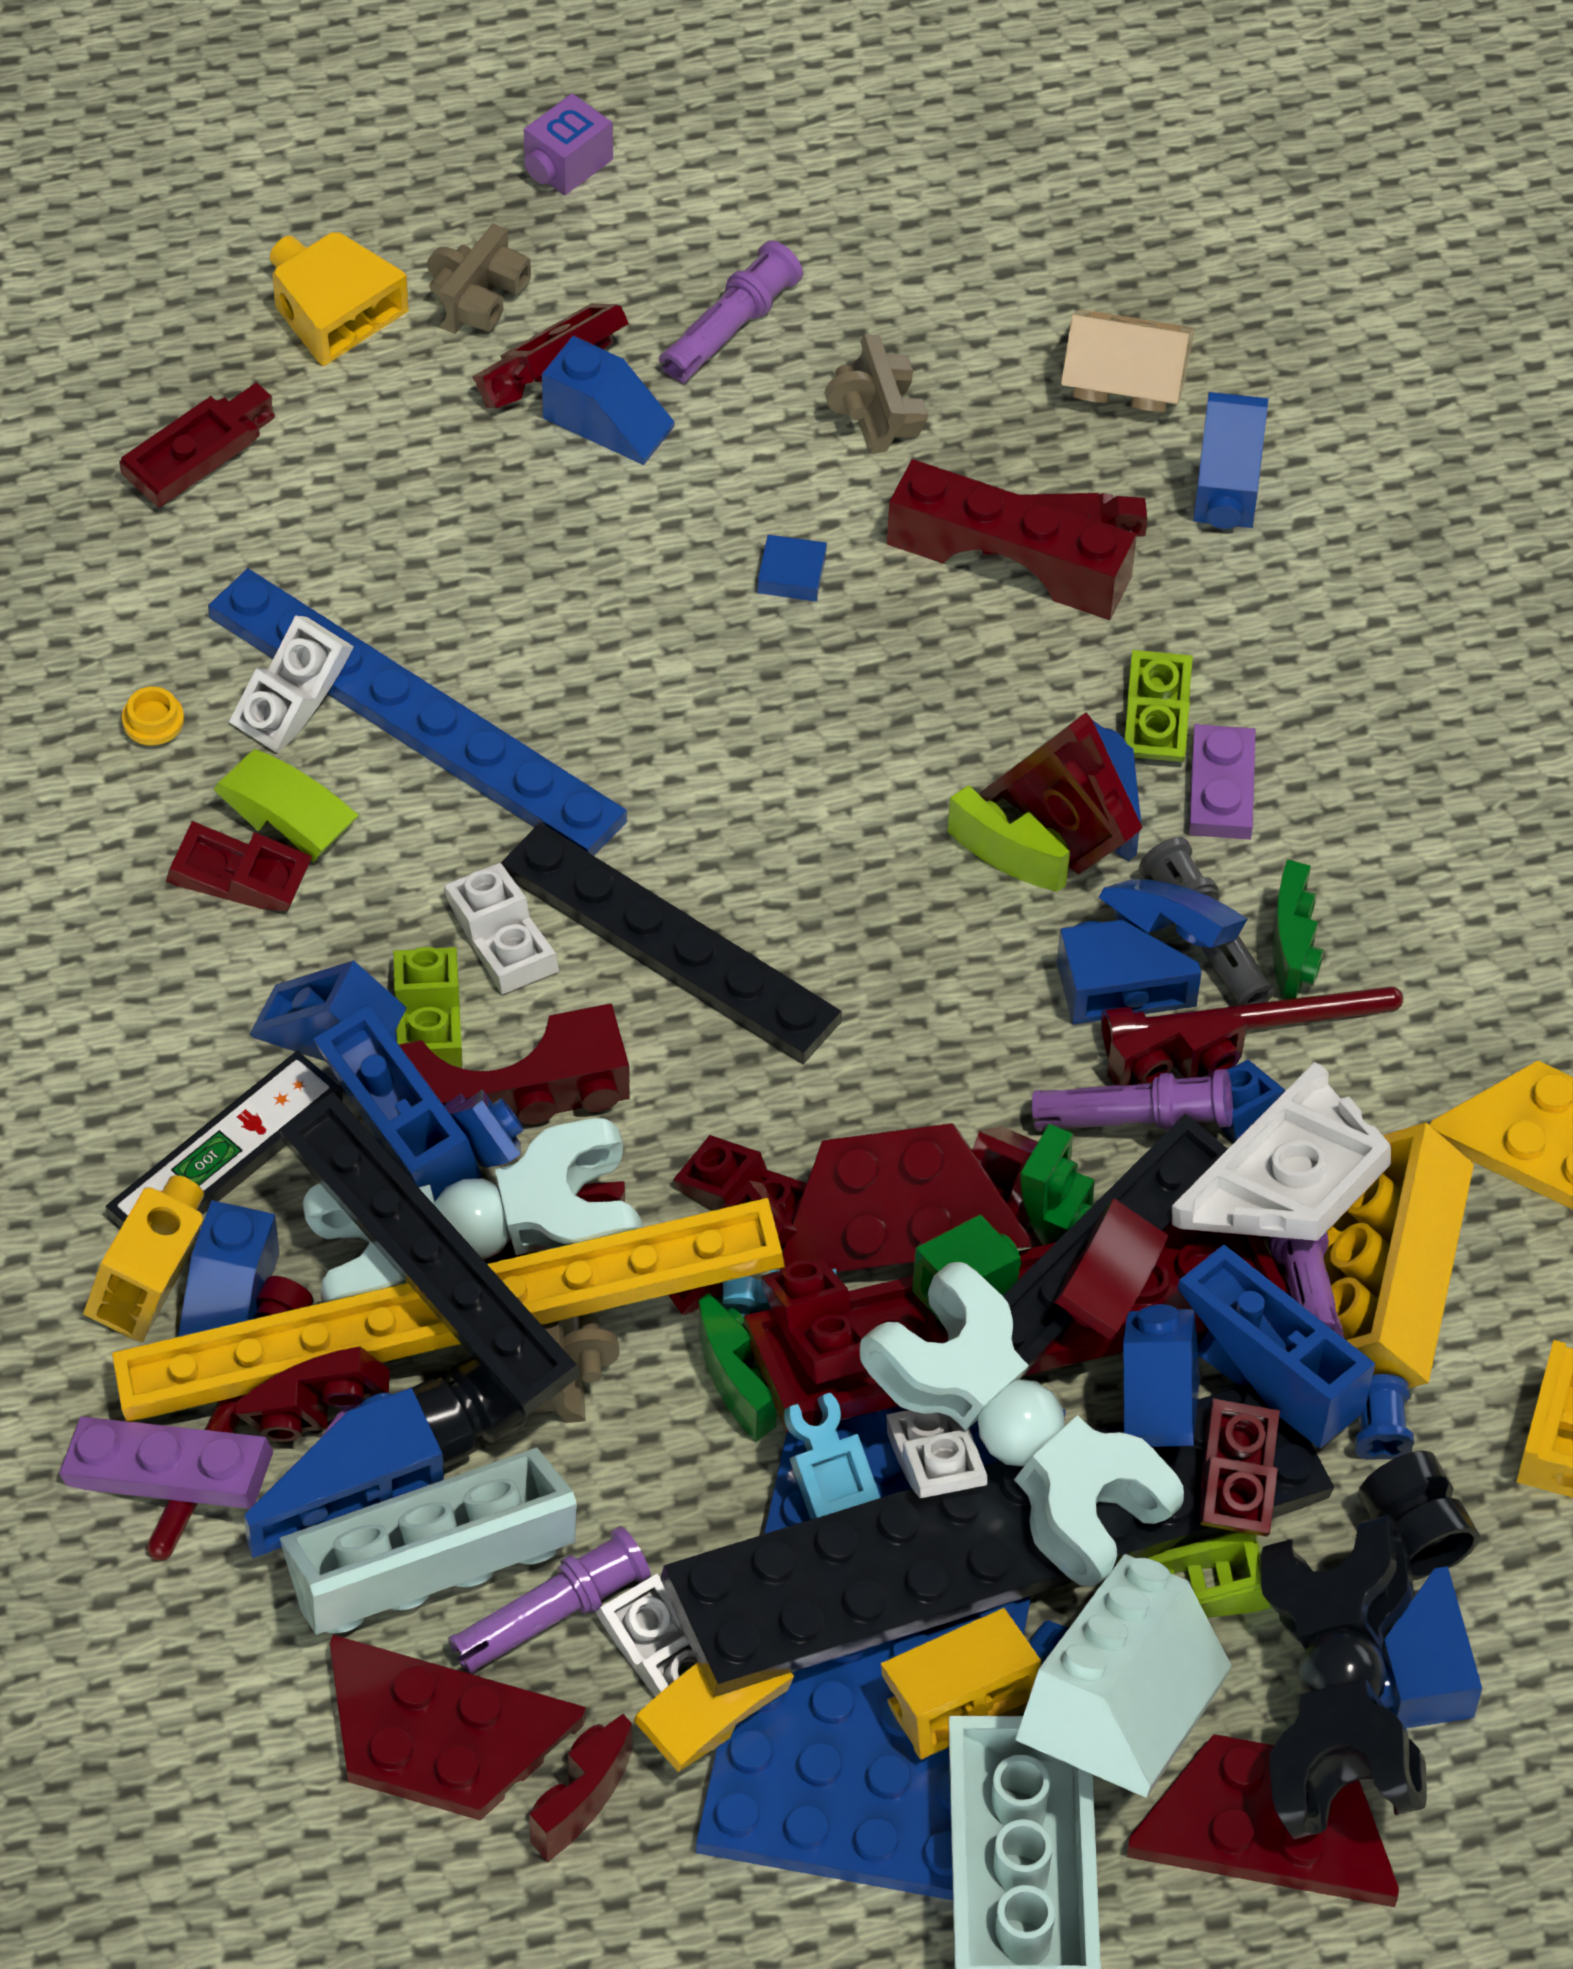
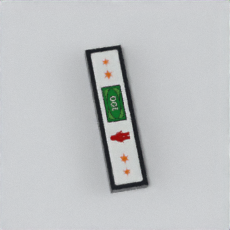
[105,1050,343,1229]

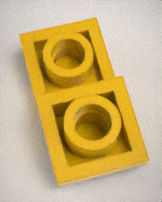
[634,1662,794,1772]

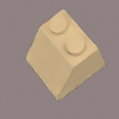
[1061,309,1195,412]

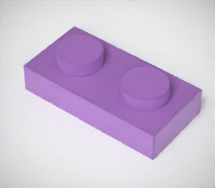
[1189,724,1256,840]

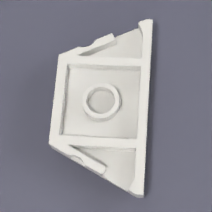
[1172,1062,1391,1241]

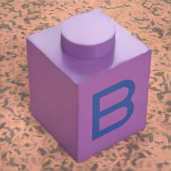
[524,93,613,195]

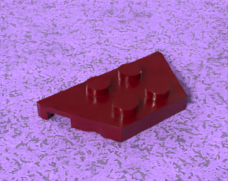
[979,712,1143,875]
[777,1123,1032,1273]
[330,1635,587,1821]
[1126,1734,1399,1907]

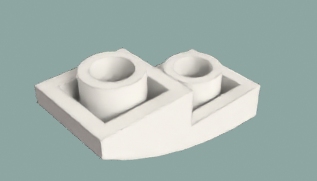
[229,616,354,753]
[444,862,559,995]
[886,1410,987,1498]
[596,1573,698,1697]

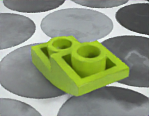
[1124,650,1193,762]
[213,749,359,863]
[947,785,1070,892]
[393,947,463,1067]

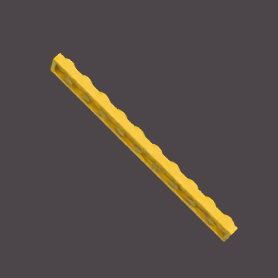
[112,1198,785,1422]

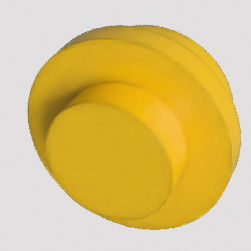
[122,686,184,746]

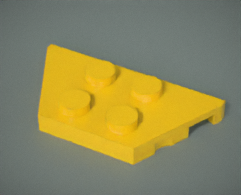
[1429,1060,1573,1210]

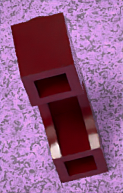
[887,459,1137,620]
[373,1003,630,1139]

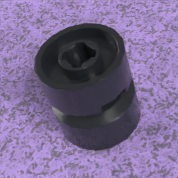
[412,1356,526,1470]
[1358,1450,1480,1580]

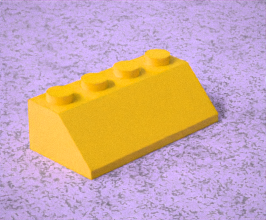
[1324,1122,1474,1388]

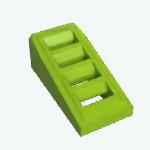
[1147,1532,1272,1618]

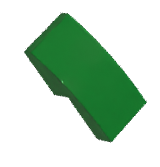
[1272,859,1324,1000]
[1021,1124,1095,1245]
[699,1293,777,1442]

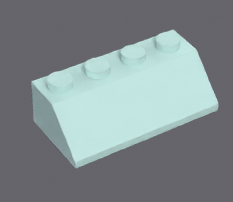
[279,1447,577,1635]
[1015,1554,1232,1798]
[948,1716,1101,1969]

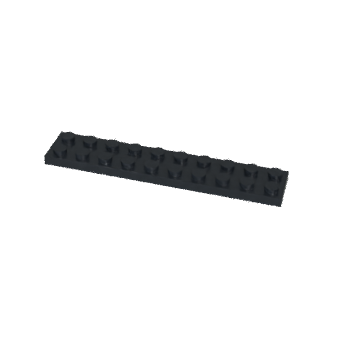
[660,1383,1334,1697]

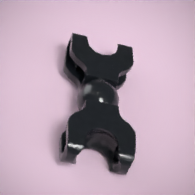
[1261,1514,1427,1839]

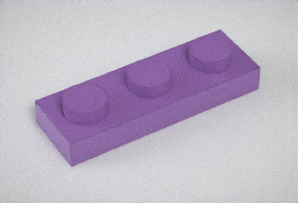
[59,1416,273,1509]

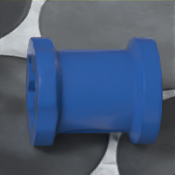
[1354,1374,1414,1460]

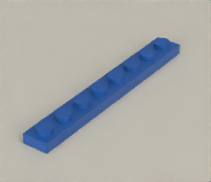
[208,568,627,856]

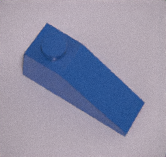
[313,1004,483,1201]
[1177,1245,1375,1449]
[244,1387,444,1558]

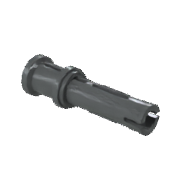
[1139,837,1275,1006]

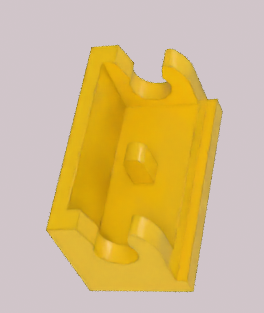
[1516,1340,1573,1498]
[881,1608,1041,1760]

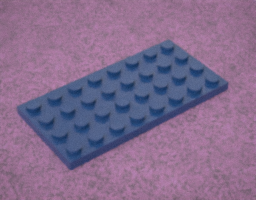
[696,1406,1066,1900]

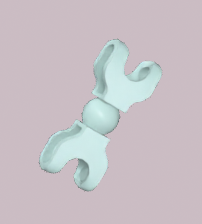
[303,1118,643,1303]
[860,1262,1184,1586]

